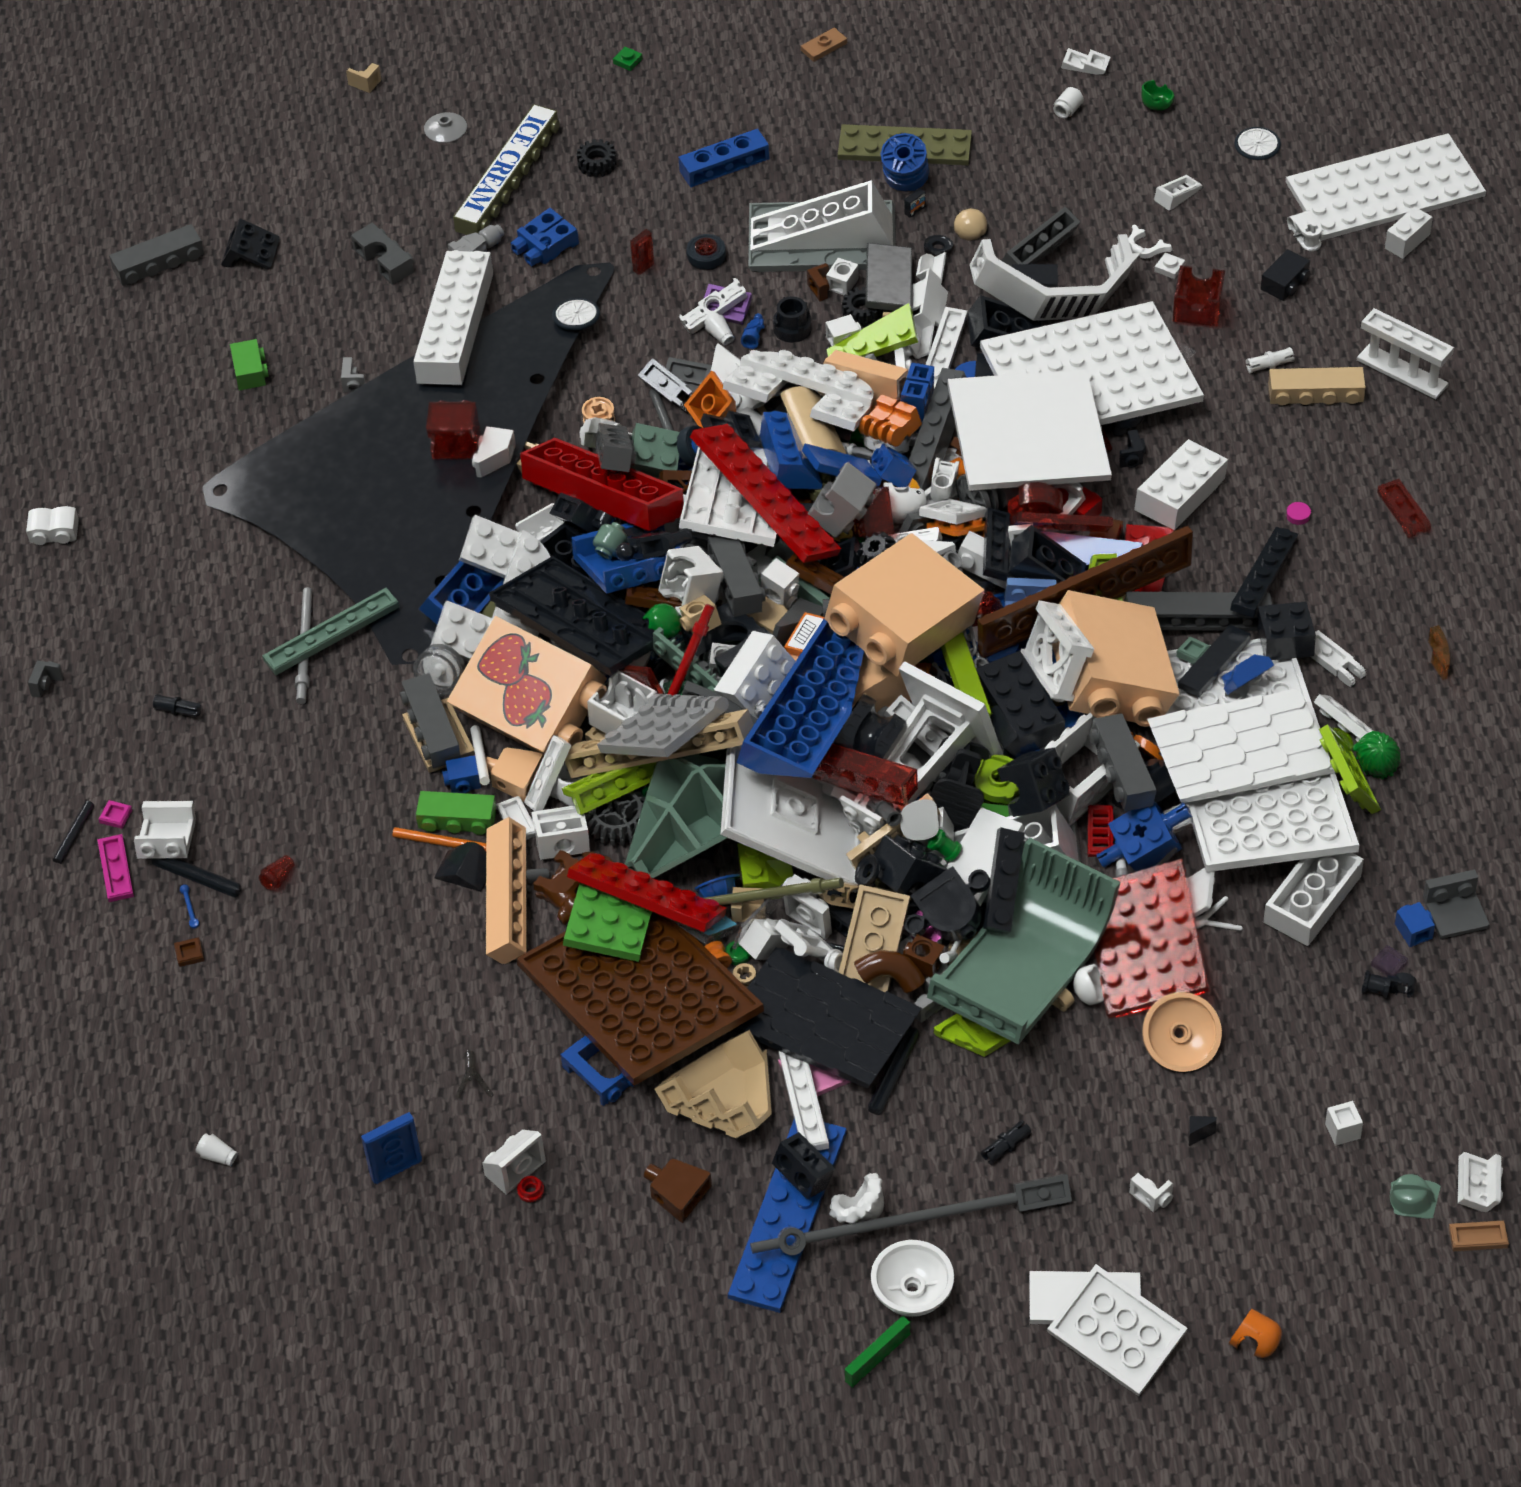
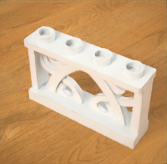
[1021,600,1094,702]

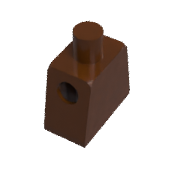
[644,1159,712,1223]

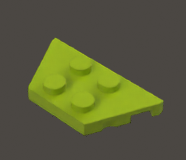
[934,1013,1010,1057]

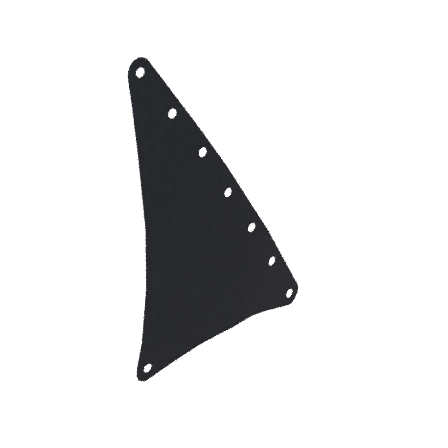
[203,262,614,665]

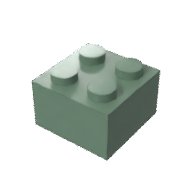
[630,423,680,483]

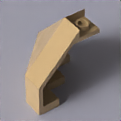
[655,1030,772,1138]

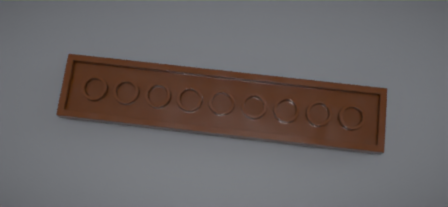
[977,526,1193,658]

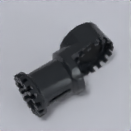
[1361,970,1417,998]

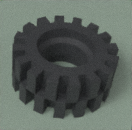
[577,139,617,178]
[842,287,883,328]

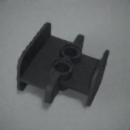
[930,737,990,832]

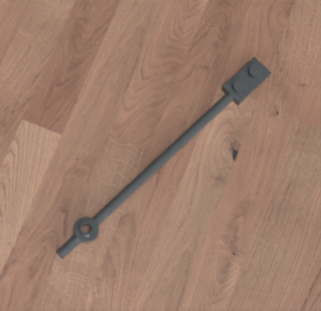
[750,1174,1072,1255]

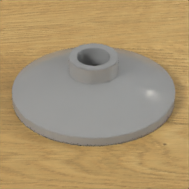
[424,112,467,143]

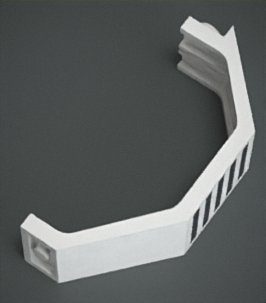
[970,234,1140,321]

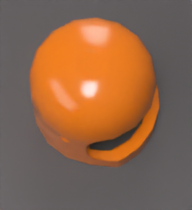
[1229,1309,1282,1358]

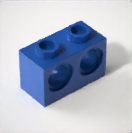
[871,443,917,487]

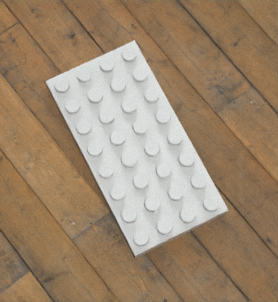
[1286,133,1486,241]

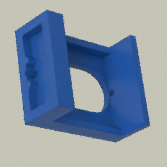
[561,1036,636,1106]

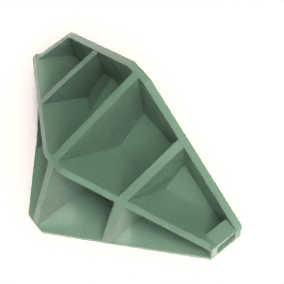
[625,754,727,878]

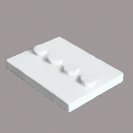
[1047,1264,1187,1396]

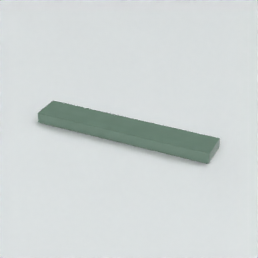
[262,588,400,675]

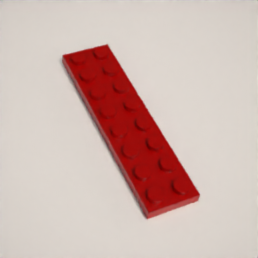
[690,424,841,563]

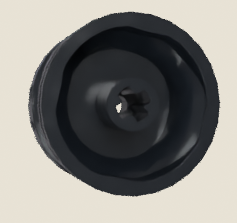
[825,693,906,783]

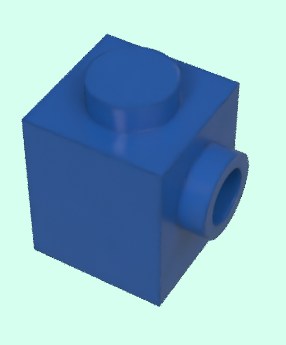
[442,755,481,793]
[1395,902,1435,947]

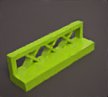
[562,762,656,815]

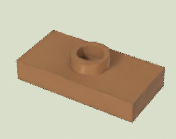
[801,28,847,62]

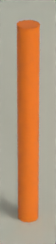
[392,827,486,851]

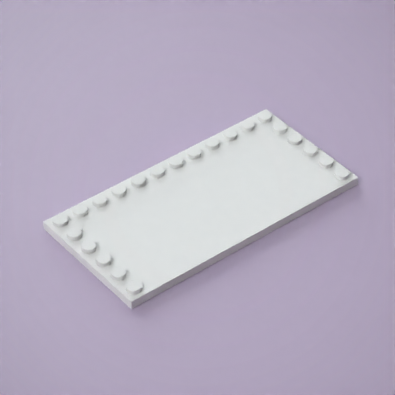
[1166,639,1359,872]

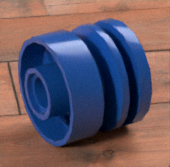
[880,133,929,191]

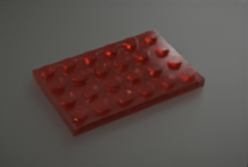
[1095,859,1210,1018]

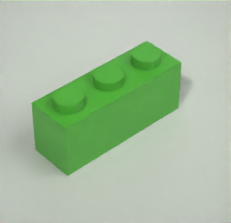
[416,791,497,835]

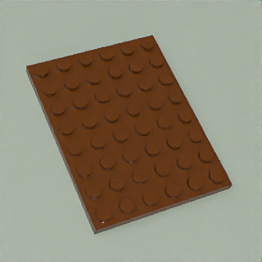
[516,912,764,1086]

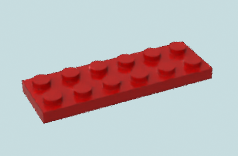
[567,853,727,932]

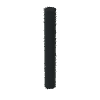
[53,801,94,864]

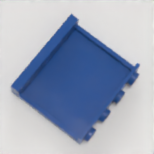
[572,523,681,594]

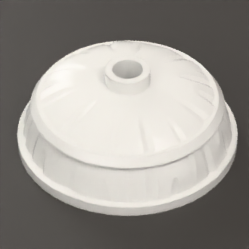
[871,1240,954,1316]

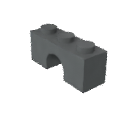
[351,223,414,285]

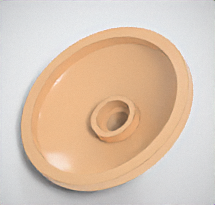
[1142,992,1222,1072]

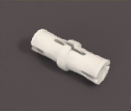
[1246,347,1294,373]

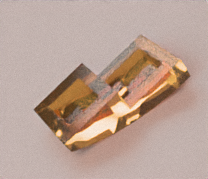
[1428,625,1450,680]

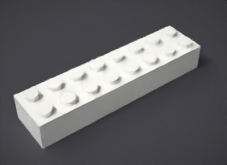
[413,250,493,385]

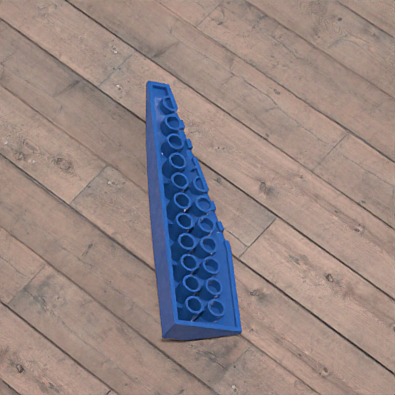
[736,567,864,778]

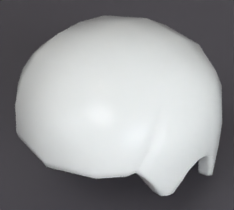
[1073,964,1106,1005]

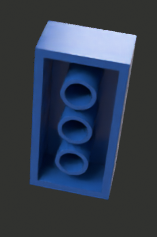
[419,561,505,624]

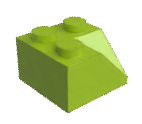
[737,843,793,889]

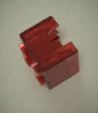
[1173,265,1225,327]
[426,400,481,459]

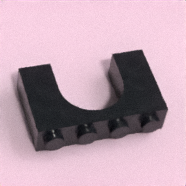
[681,602,778,678]

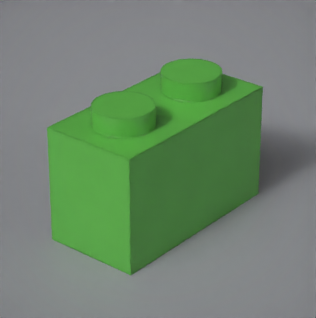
[230,339,269,390]

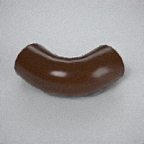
[854,950,926,993]

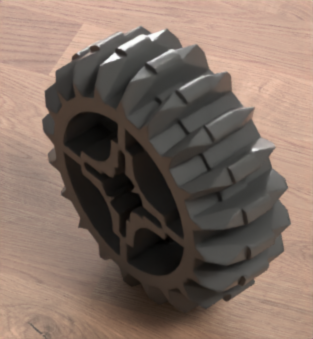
[584,790,645,847]

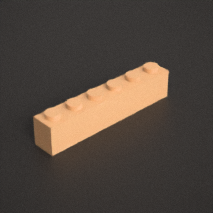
[486,817,526,964]

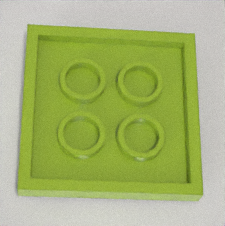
[1319,724,1381,814]

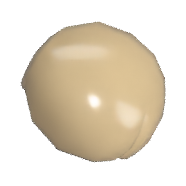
[954,208,987,241]

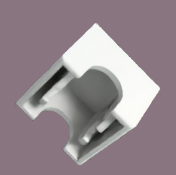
[658,546,724,616]
[587,670,657,734]

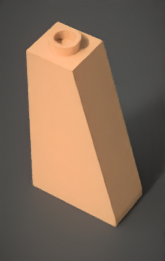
[823,350,908,406]

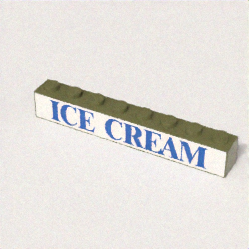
[453,104,560,235]

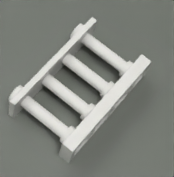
[1357,308,1454,399]

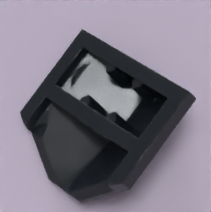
[434,842,486,892]

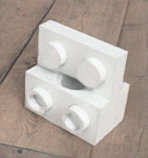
[531,805,590,860]

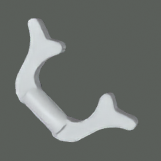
[1128,225,1172,259]

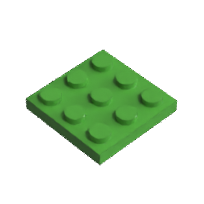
[563,883,652,962]

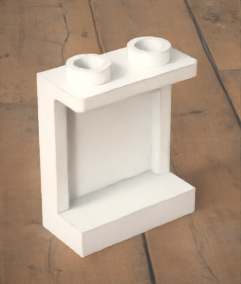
[134,801,196,859]

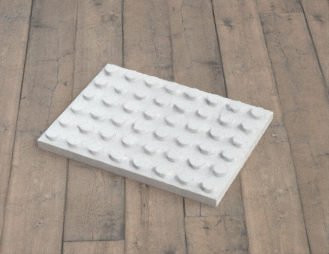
[980,301,1204,425]

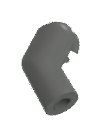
[526,868,549,895]

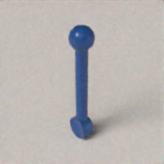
[180,884,199,928]

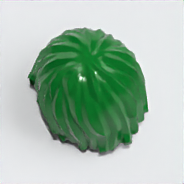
[1353,731,1401,780]

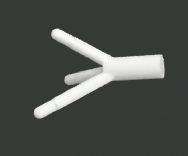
[1182,896,1243,934]
[939,940,961,963]

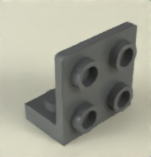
[1423,869,1489,939]

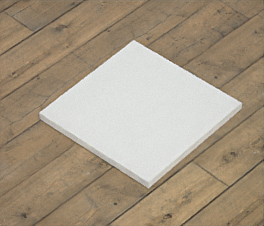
[947,369,1112,491]
[720,745,862,893]

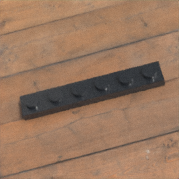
[1230,527,1299,618]

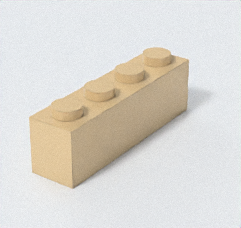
[1268,367,1365,405]

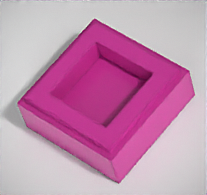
[99,800,132,829]

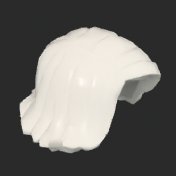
[829,1173,884,1224]

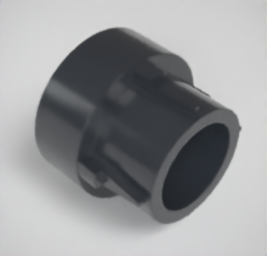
[773,296,812,343]

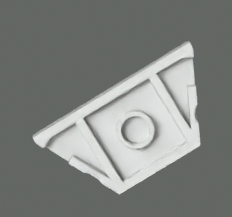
[711,344,782,413]

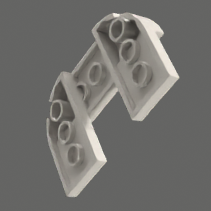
[723,350,874,431]
[431,515,550,661]

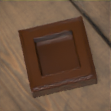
[174,937,204,967]

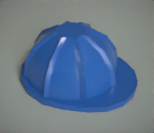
[694,874,741,898]

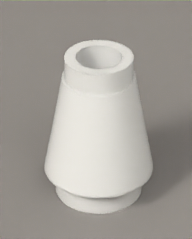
[704,312,735,346]
[196,1133,238,1167]

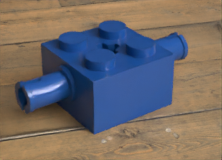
[1096,801,1192,874]

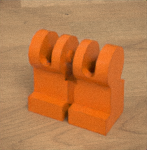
[859,395,922,447]

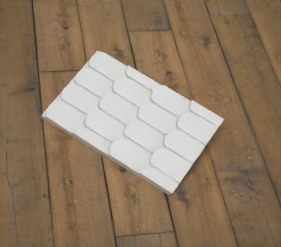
[679,447,777,547]
[1147,689,1336,803]

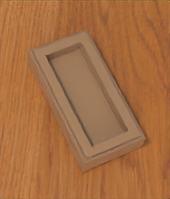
[1449,1221,1509,1251]

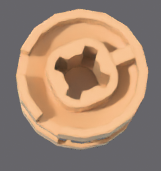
[582,397,615,422]

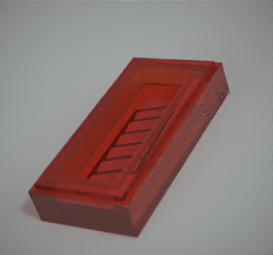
[630,229,654,275]

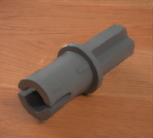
[867,794,902,826]

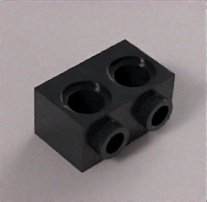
[772,1132,835,1200]

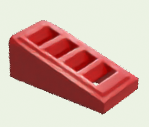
[1087,805,1113,857]

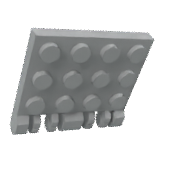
[597,694,729,757]

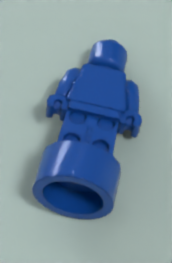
[741,313,765,349]

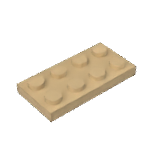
[839,885,911,992]

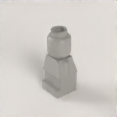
[448,225,504,252]

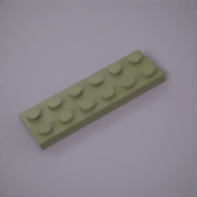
[838,124,972,165]

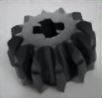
[857,531,896,566]

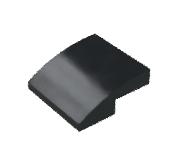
[700,410,760,448]

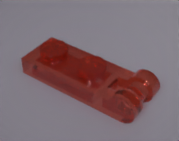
[1377,479,1431,538]

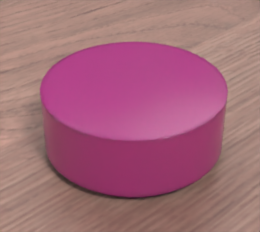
[1286,502,1311,525]

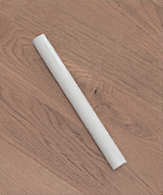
[470,725,490,785]

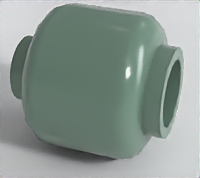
[593,522,628,560]

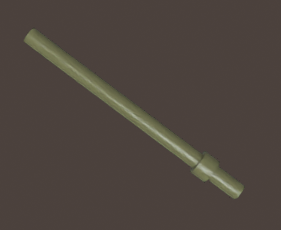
[704,878,844,905]

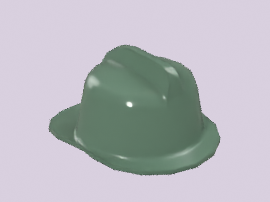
[1390,1174,1441,1219]

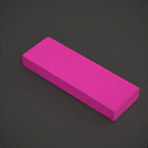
[97,834,134,902]

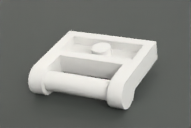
[774,920,833,962]

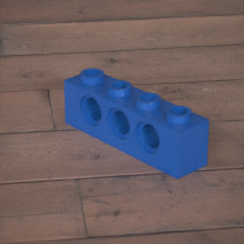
[678,129,770,188]

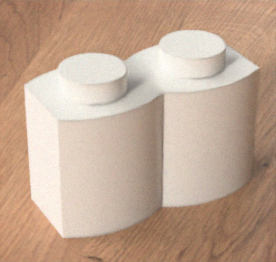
[26,506,79,545]

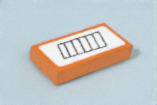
[784,612,825,656]

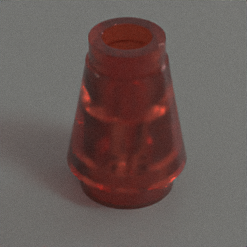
[259,855,295,890]

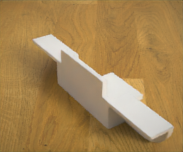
[910,252,948,359]

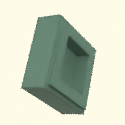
[1176,637,1210,665]

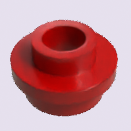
[517,1176,544,1202]

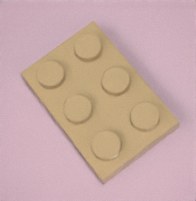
[402,698,475,773]

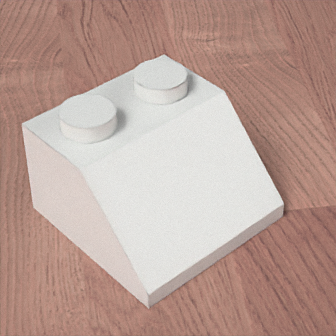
[483,1130,546,1195]

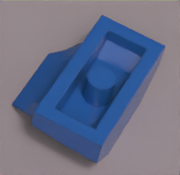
[1221,654,1274,695]

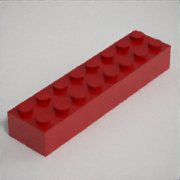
[520,438,684,531]

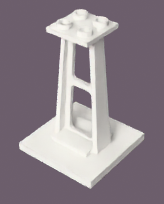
[839,661,1003,836]

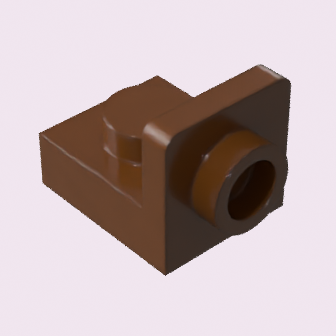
[807,263,829,302]

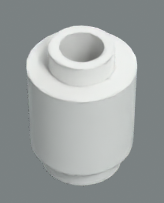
[1053,87,1084,119]

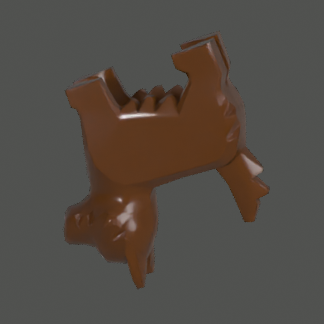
[533,850,585,925]

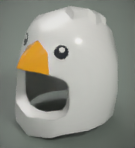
[884,478,929,524]

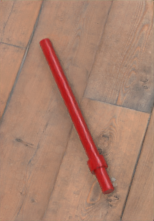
[667,604,715,696]

